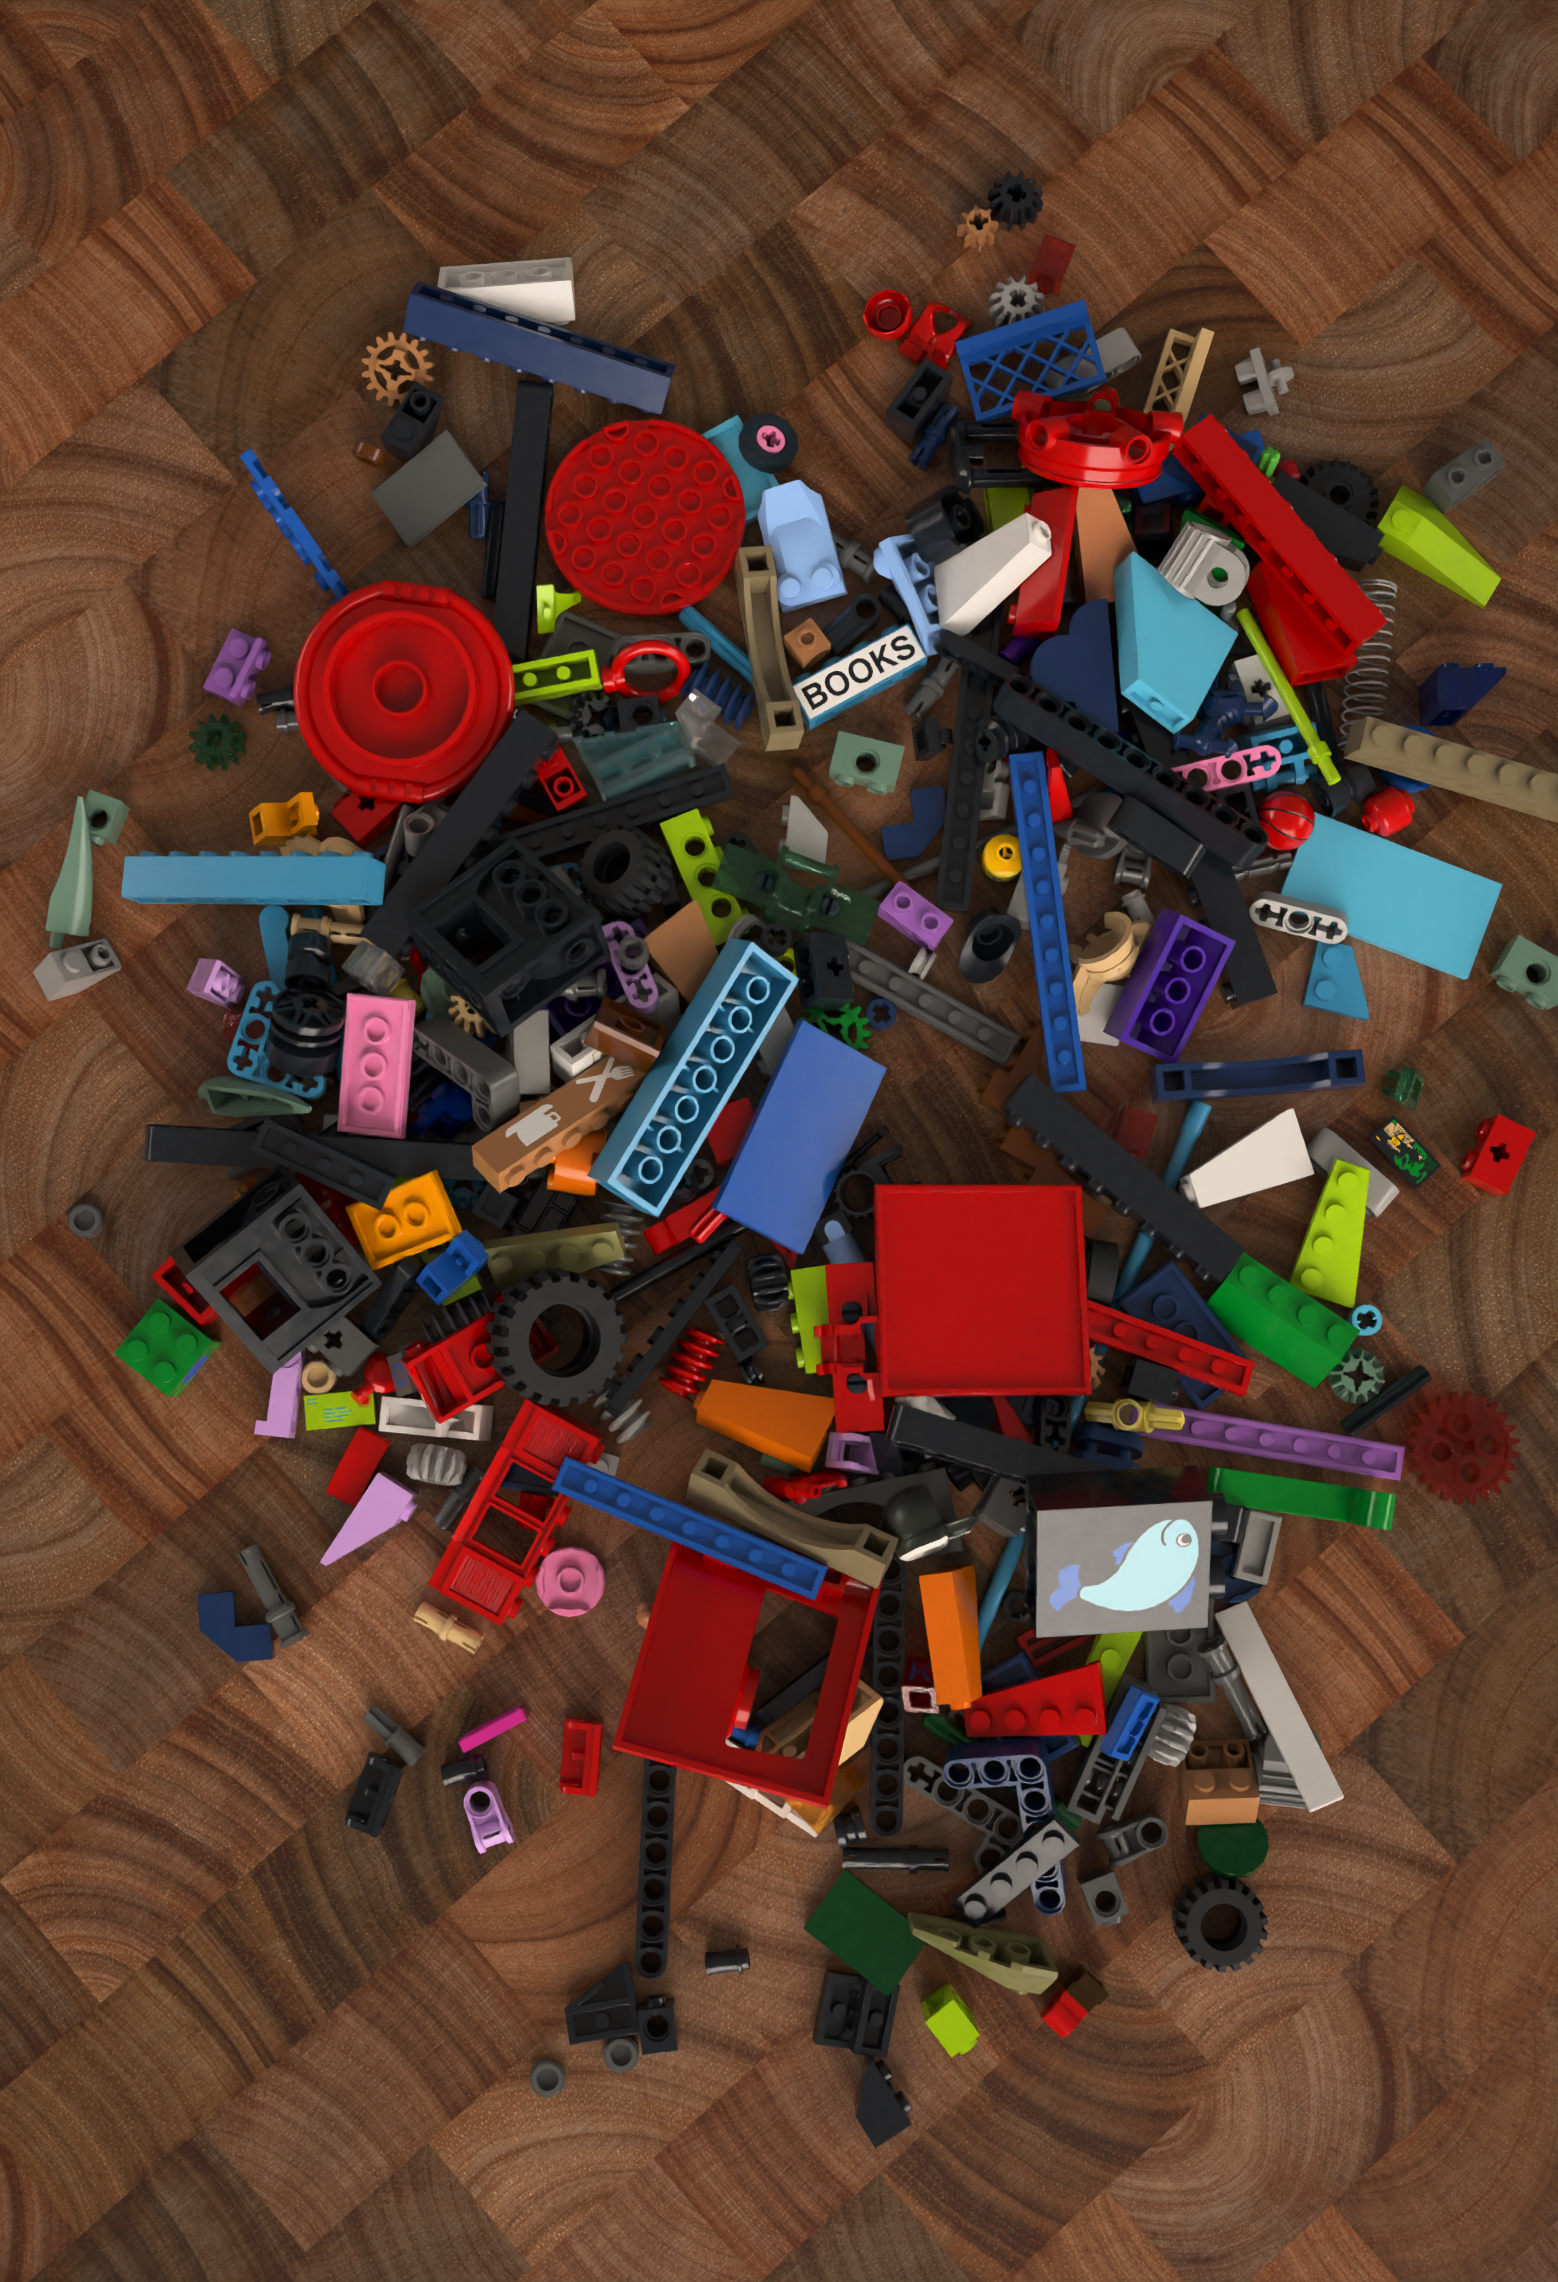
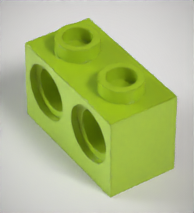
[921,1982,980,2058]

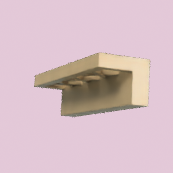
[1142,327,1214,456]

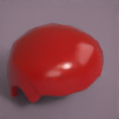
[862,289,913,342]

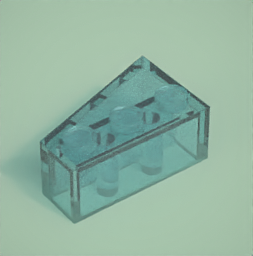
[572,721,697,801]

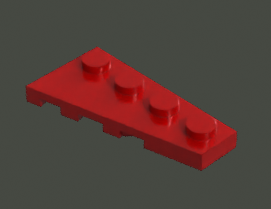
[963,1660,1109,1737]

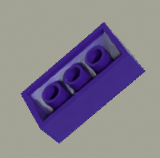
[1103,908,1236,1063]

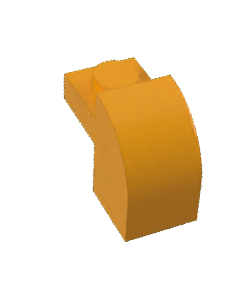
[249,792,319,846]

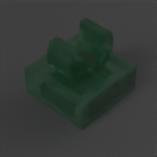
[1382,1066,1425,1110]

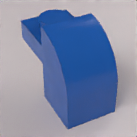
[415,1229,489,1306]

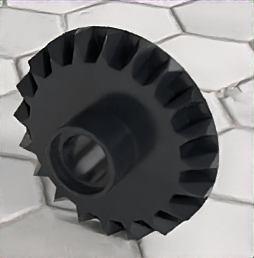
[1300,458,1380,526]

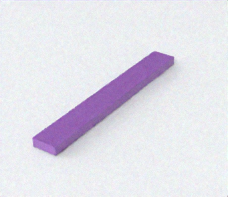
[1130,1403,1405,1481]

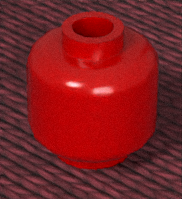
[1361,786,1415,837]

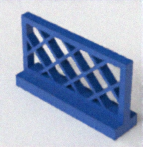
[955,299,1107,423]

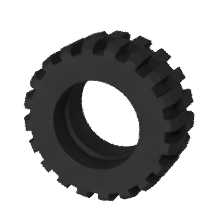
[485,1269,627,1407]

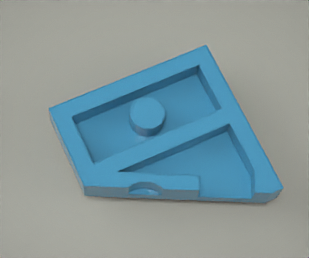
[1301,941,1369,1021]

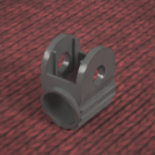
[1251,1722,1322,1809]

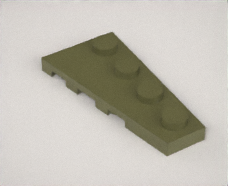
[483,1222,626,1292]

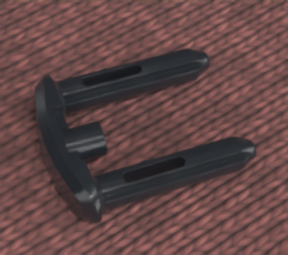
[948,417,1062,494]

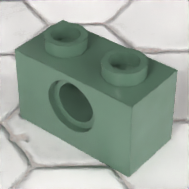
[828,731,905,795]
[1489,935,1558,1010]

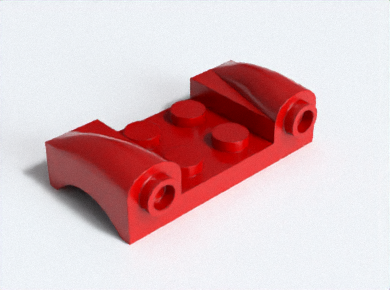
[401,1290,561,1424]

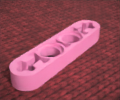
[1171,745,1281,793]

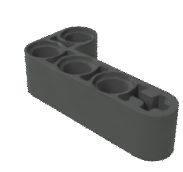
[412,1015,520,1132]
[903,1751,1023,1873]

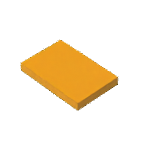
[345,1169,463,1271]

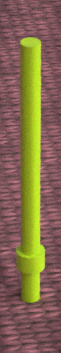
[1236,608,1341,785]

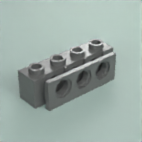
[1063,1672,1167,1824]

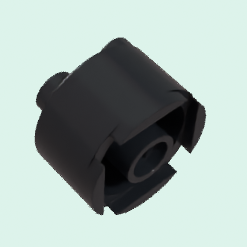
[905,485,984,565]

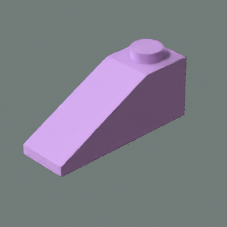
[320,1471,418,1566]

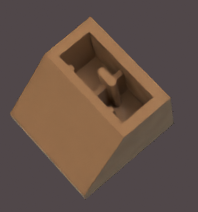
[1178,1739,1260,1825]

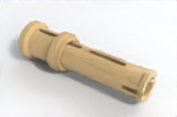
[291,913,377,947]

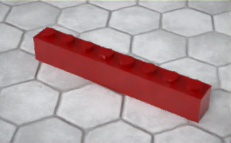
[1171,414,1388,658]

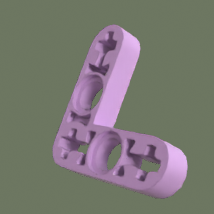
[598,921,660,1015]

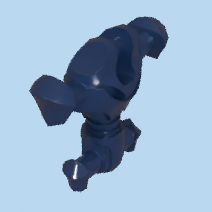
[1172,677,1279,758]

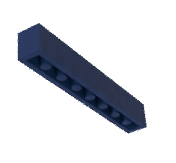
[403,281,676,415]

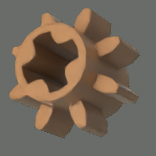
[956,205,999,252]

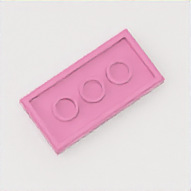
[337,993,416,1139]

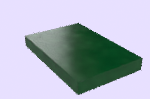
[803,1869,926,1997]

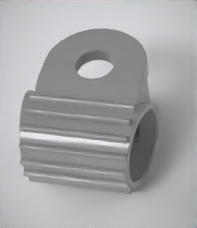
[1157,520,1250,606]

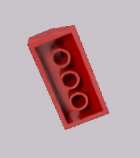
[1007,486,1079,640]

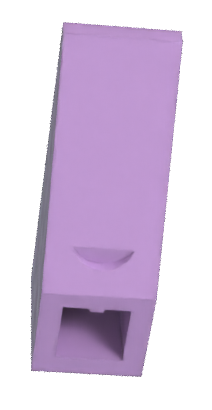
[186,958,245,1010]

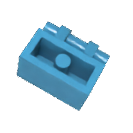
[1237,721,1317,793]

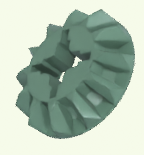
[1328,1348,1385,1404]

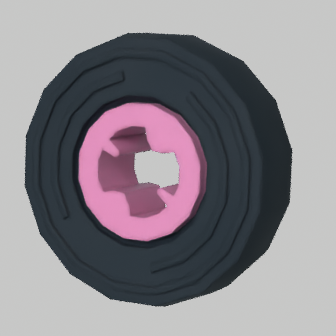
[739,413,798,474]

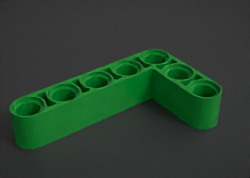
[1207,1466,1396,1530]

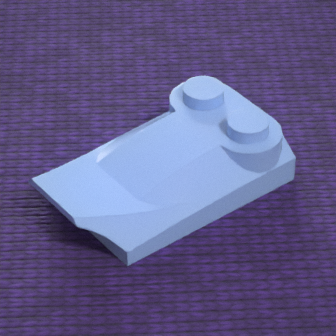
[757,480,848,613]
[873,534,947,656]

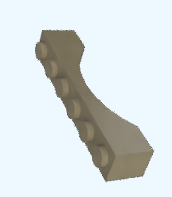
[733,545,804,752]
[685,1448,899,1589]

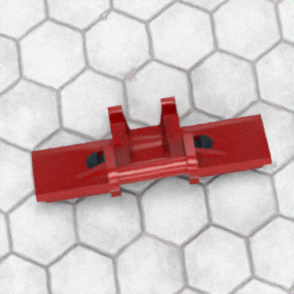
[813,1262,886,1433]

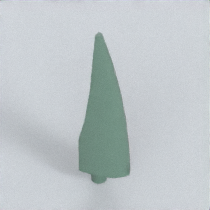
[45,796,93,949]
[198,1075,312,1117]

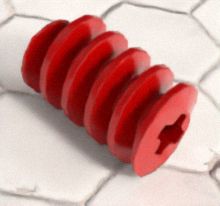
[657,1326,726,1403]

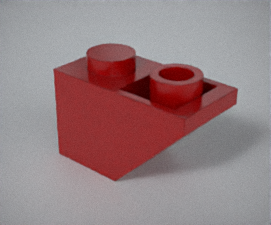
[536,742,588,812]

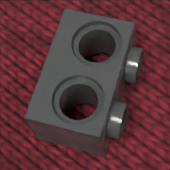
[1422,437,1506,514]

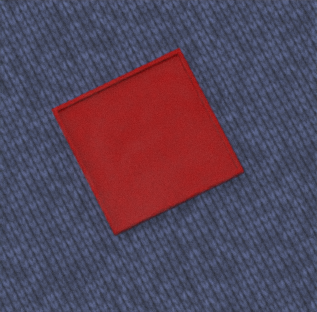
[873,1184,1092,1397]

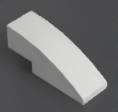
[378,1396,494,1441]

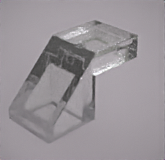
[675,688,741,766]

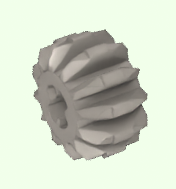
[988,275,1045,328]
[406,1443,467,1486]
[1148,1703,1197,1767]

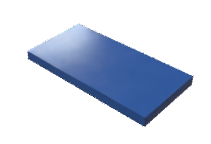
[711,1020,887,1254]

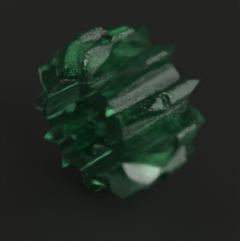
[189,714,248,772]

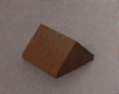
[583,996,667,1073]

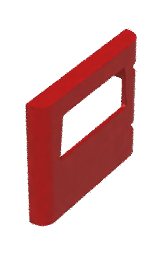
[612,1541,882,1809]

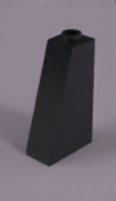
[1240,471,1385,573]

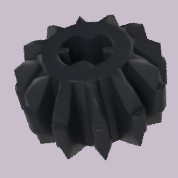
[987,170,1043,232]
[747,1253,789,1312]

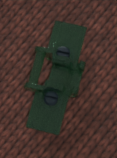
[711,843,881,946]

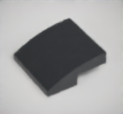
[812,1969,900,2058]

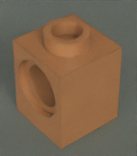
[783,617,831,674]

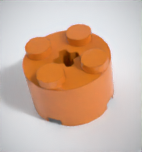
[547,1129,607,1197]

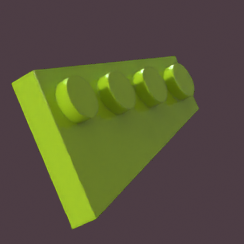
[1288,1157,1370,1309]

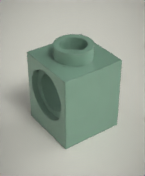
[84,789,130,847]

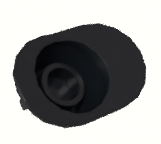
[958,906,1022,983]

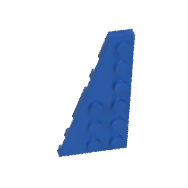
[240,448,349,604]

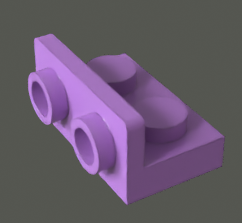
[203,628,271,707]
[877,881,953,954]

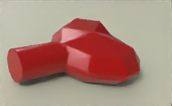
[351,1352,395,1404]

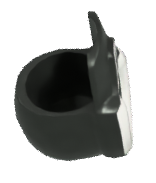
[882,1485,979,1561]

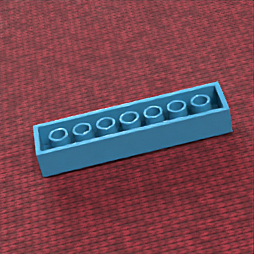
[587,938,799,1217]

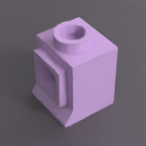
[825,1432,879,1475]

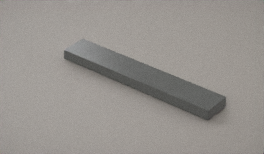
[846,938,1022,1067]

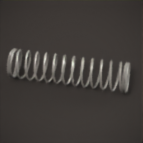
[1337,578,1398,751]

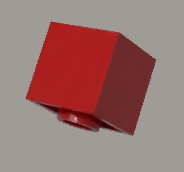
[707,1097,754,1168]

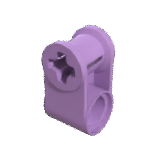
[463,1779,515,1854]

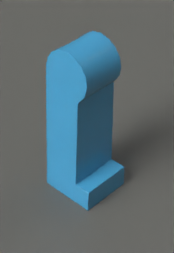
[259,905,292,997]

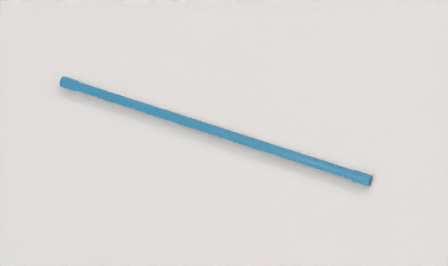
[978,1100,1212,1655]

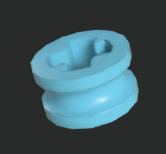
[1347,1305,1382,1336]

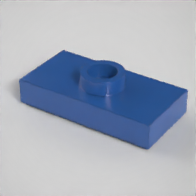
[1099,1685,1160,1761]

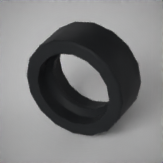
[1085,1239,1119,1307]

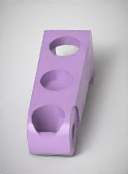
[254,1348,306,1439]

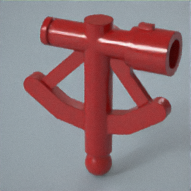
[762,1468,849,1504]

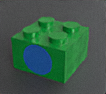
[114,1298,222,1397]

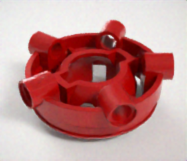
[1012,386,1183,490]

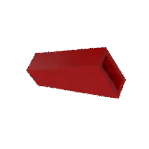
[1246,560,1358,687]

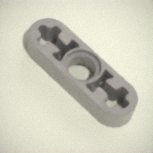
[1249,891,1349,944]

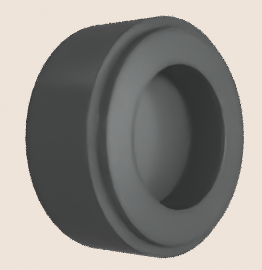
[68,1203,105,1238]
[603,2035,640,2073]
[530,2057,566,2098]

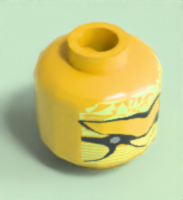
[981,834,1022,882]

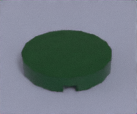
[1197,1818,1269,1879]

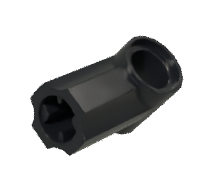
[822,593,881,656]

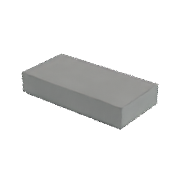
[1230,1508,1283,1585]

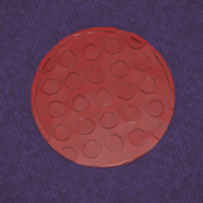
[544,419,745,617]

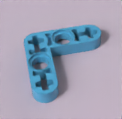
[227,981,327,1100]

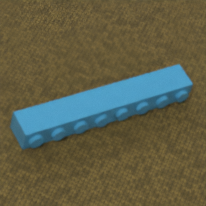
[121,851,386,905]

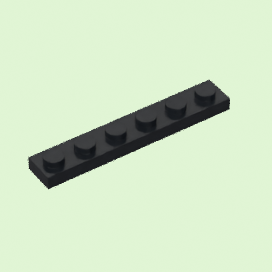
[605,1240,743,1418]

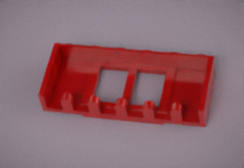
[428,1398,606,1626]

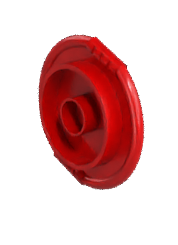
[293,579,515,804]

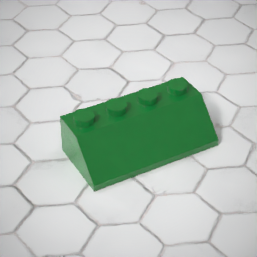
[1204,1253,1360,1389]

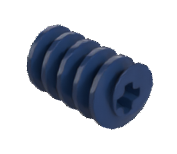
[680,662,755,732]

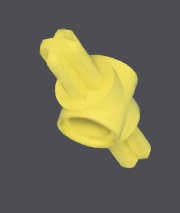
[1084,1399,1185,1433]

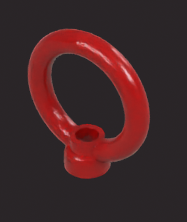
[601,640,691,703]

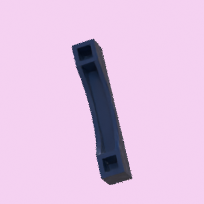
[1149,1049,1365,1104]

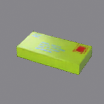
[304,1391,377,1431]

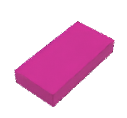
[458,1704,530,1753]

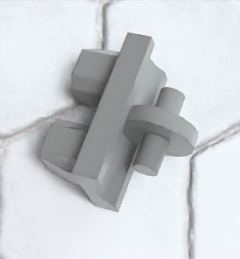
[1235,347,1294,416]

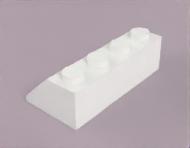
[437,257,576,326]

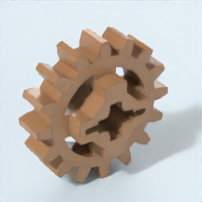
[361,331,435,407]

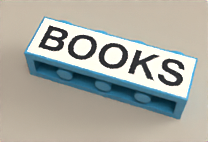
[792,623,928,730]

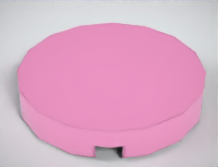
[536,1546,606,1617]

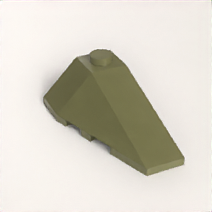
[907,1911,1059,1995]

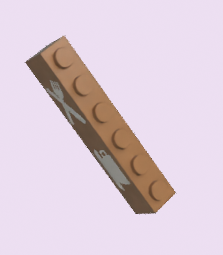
[472,1056,658,1193]

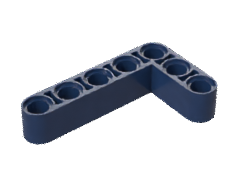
[943,1738,1067,1915]

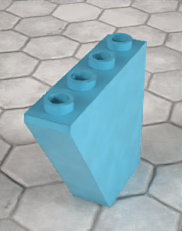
[1113,551,1238,734]

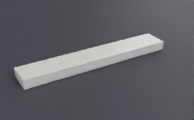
[1214,1601,1344,1813]

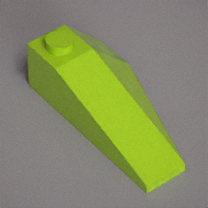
[1375,484,1501,608]

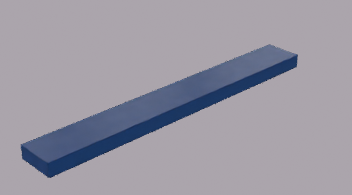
[551,1456,828,1601]

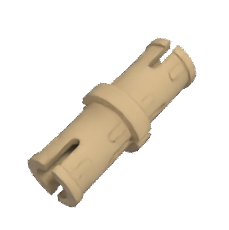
[413,1600,485,1654]

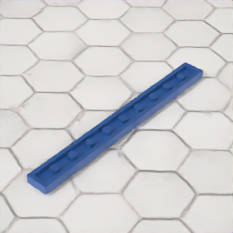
[1008,751,1086,1094]

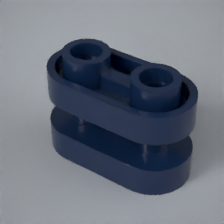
[1071,1422,1144,1470]

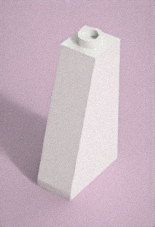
[933,513,1052,637]
[1179,1108,1315,1209]

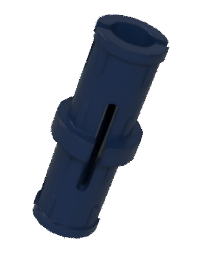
[908,402,960,470]

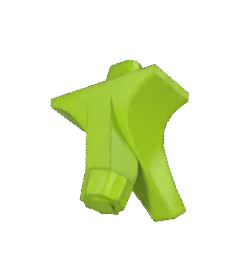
[537,584,581,634]

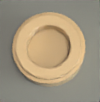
[301,1360,337,1395]

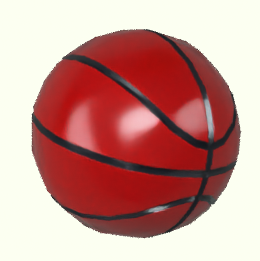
[1256,791,1315,850]

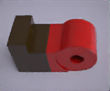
[1040,1964,1109,2038]

